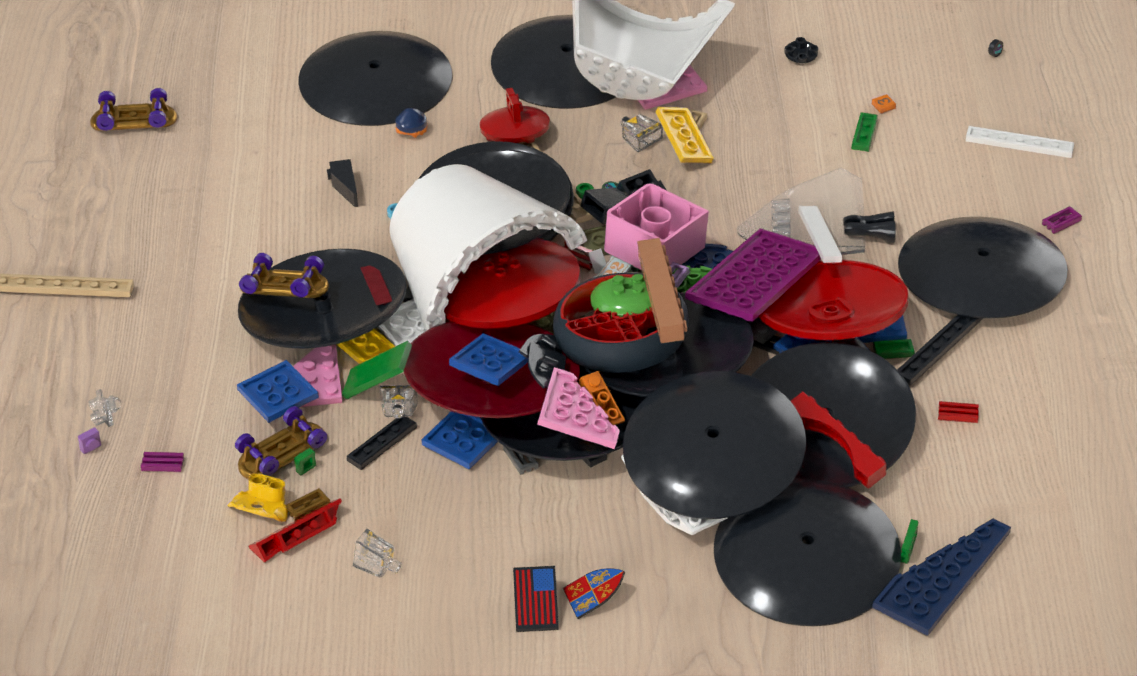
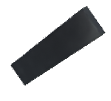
[346,414,417,470]

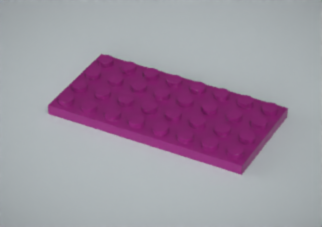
[685,228,821,322]

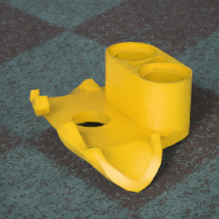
[227,474,288,522]

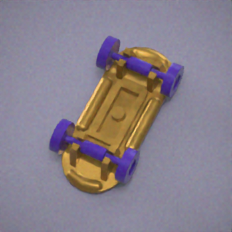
[90,88,177,131]
[239,253,329,298]
[235,406,327,479]

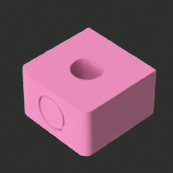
[604,184,709,270]

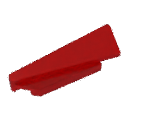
[248,498,342,562]

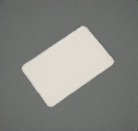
[589,249,606,274]

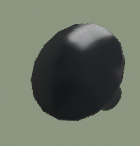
[784,37,818,63]

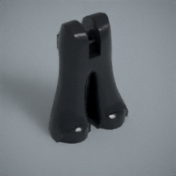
[843,211,896,243]

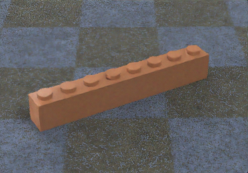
[637,238,687,343]

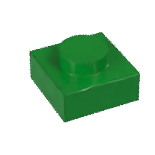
[294,448,316,476]

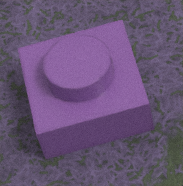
[78,427,101,454]

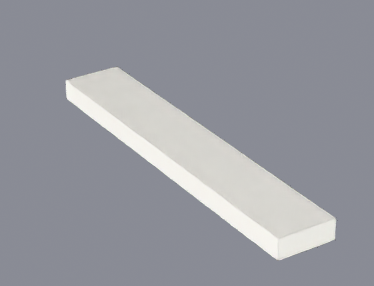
[965,126,1074,158]
[798,206,842,263]

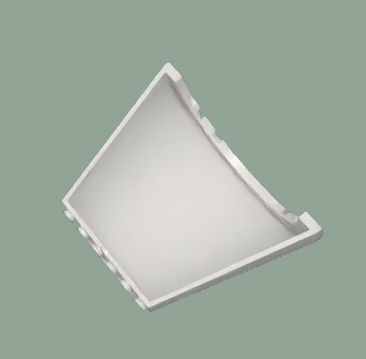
[572,0,735,100]
[390,164,587,331]

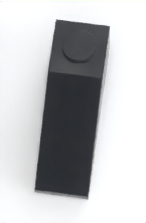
[327,159,358,207]

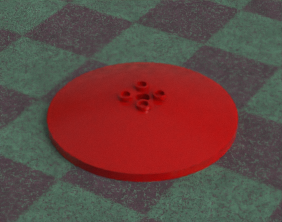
[444,239,581,328]
[758,260,908,340]

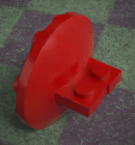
[480,88,550,143]

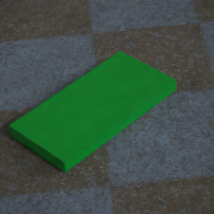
[342,341,412,399]

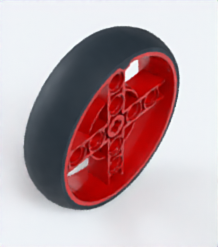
[553,272,689,373]

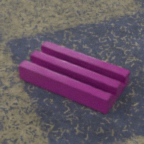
[1042,206,1082,234]
[141,452,184,472]

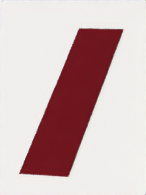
[361,265,392,306]

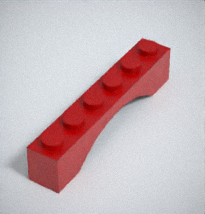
[791,392,886,489]

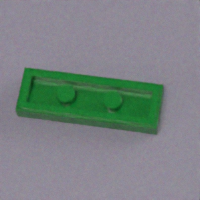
[851,112,878,152]

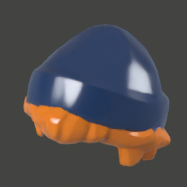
[395,108,428,138]

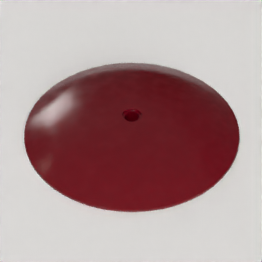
[404,321,580,418]

